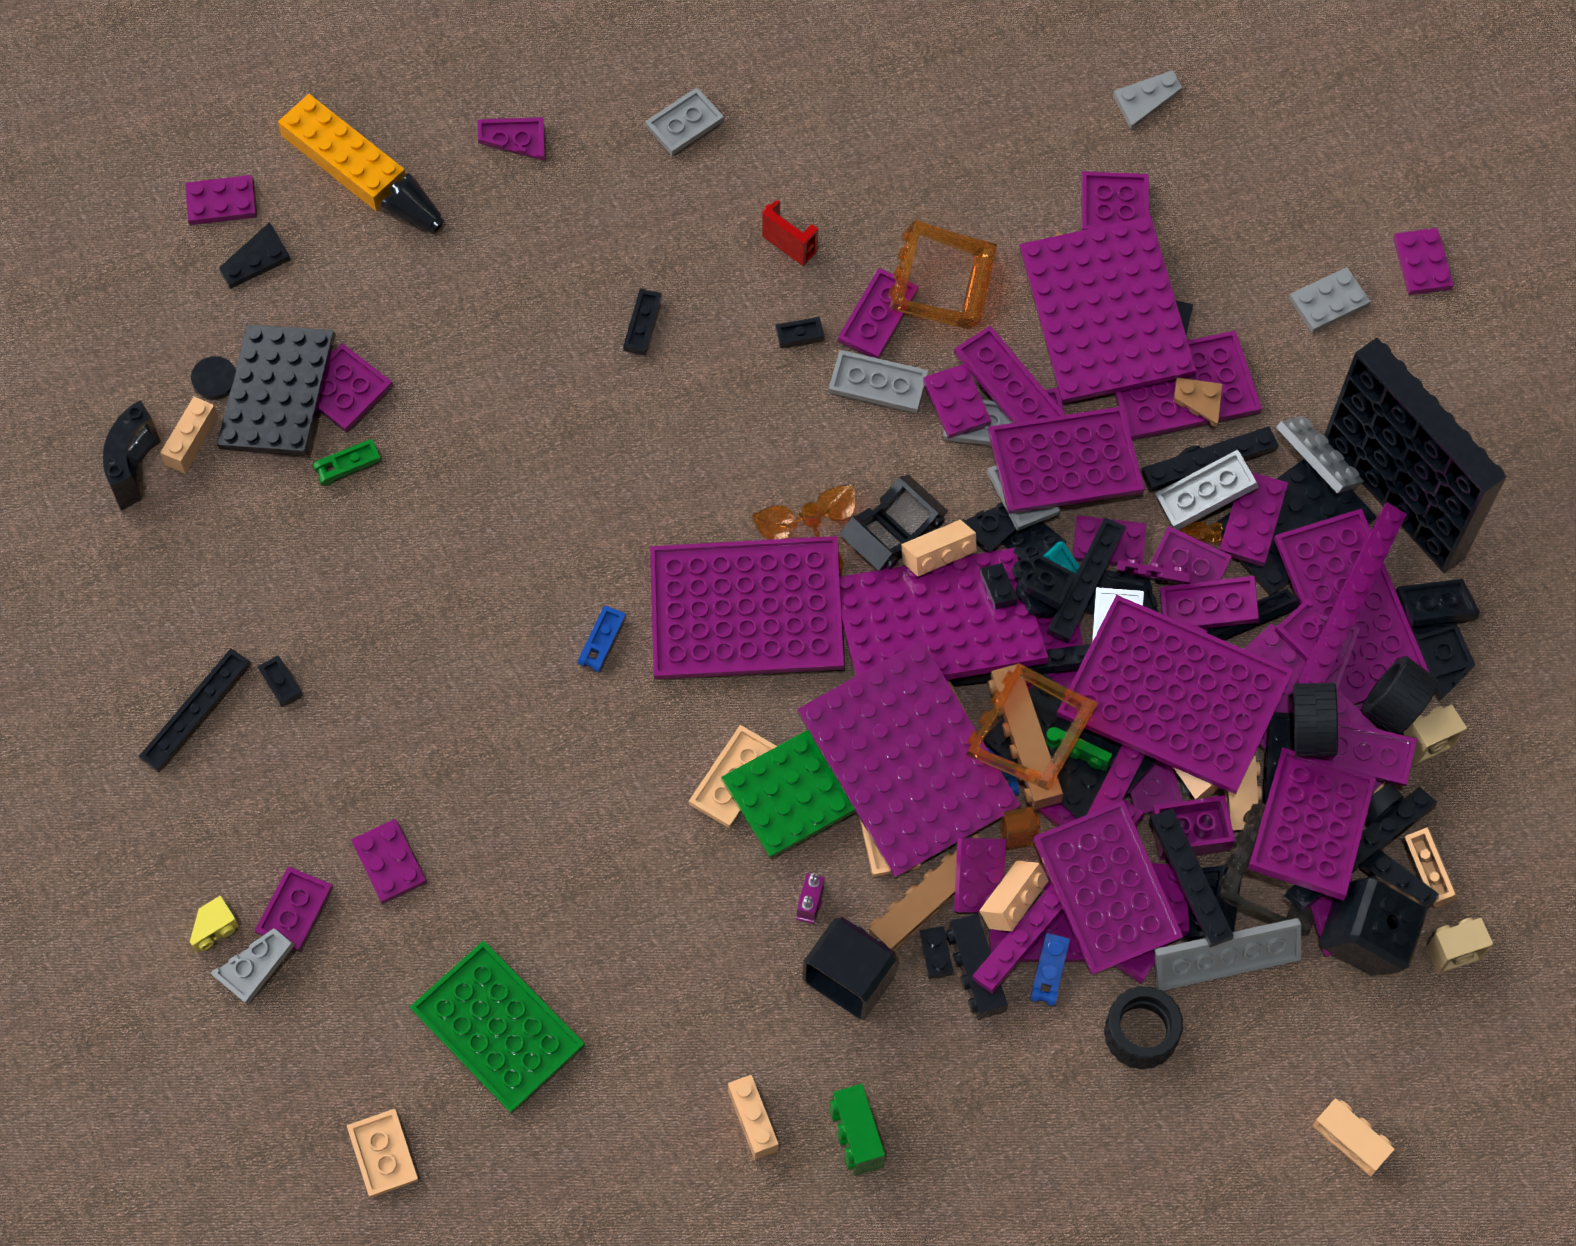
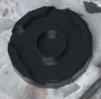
[191,356,236,400]

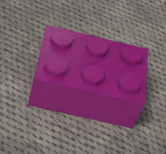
[1150,795,1235,860]

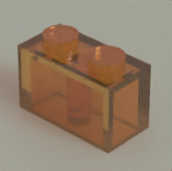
[1000,807,1041,851]

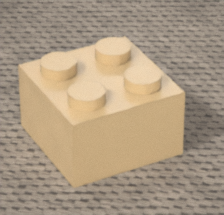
[1403,704,1467,766]
[1426,917,1493,974]

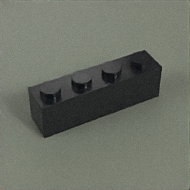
[946,913,1008,1020]

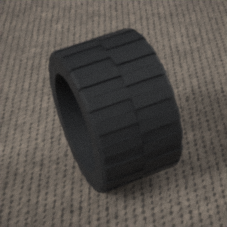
[1362,656,1439,734]
[1293,683,1338,757]
[1104,986,1183,1070]

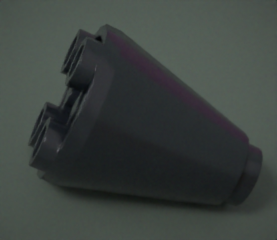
[380,173,445,234]

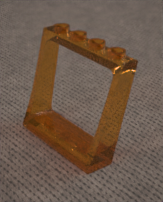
[888,220,997,329]
[965,663,1098,790]

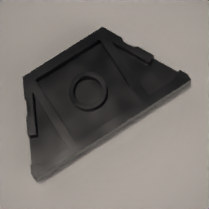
[1084,570,1159,614]
[1407,618,1475,701]

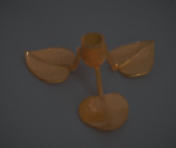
[752,484,856,577]

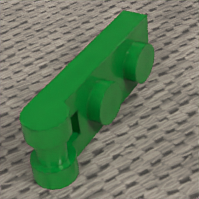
[312,438,381,486]
[1046,727,1112,771]

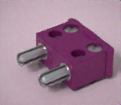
[796,873,825,924]

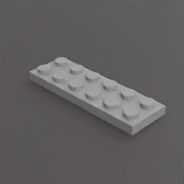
[1155,918,1301,991]

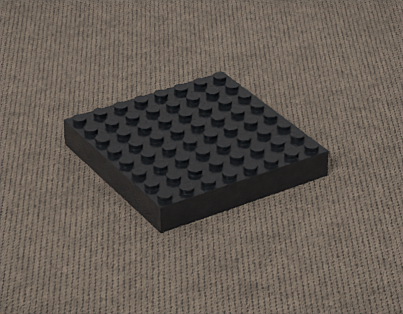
[1324,338,1507,574]

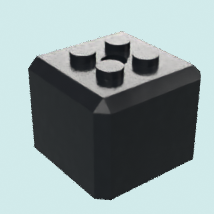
[1320,875,1427,976]
[802,917,896,1021]

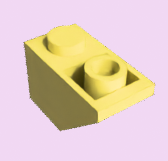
[190,896,239,953]

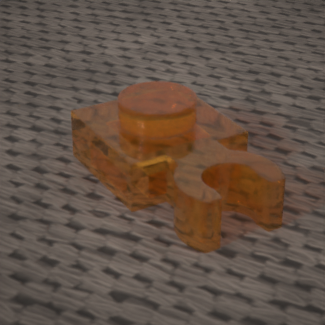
[1182,522,1223,543]

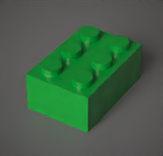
[829,1084,885,1176]

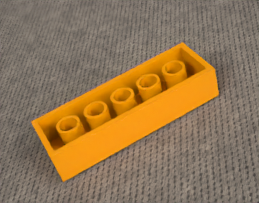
[278,94,406,211]

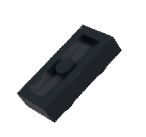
[775,317,824,348]
[980,563,1018,610]
[257,655,303,707]
[919,926,954,979]

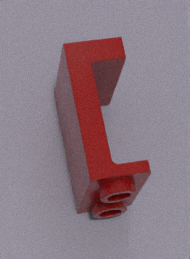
[762,199,819,266]

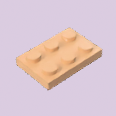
[347,1109,419,1198]

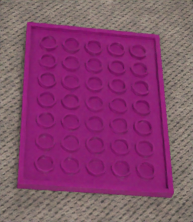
[1020,216,1196,404]
[650,536,844,680]
[839,548,1048,680]
[1057,594,1294,795]
[797,640,1021,878]

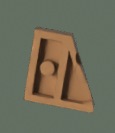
[1173,378,1222,427]

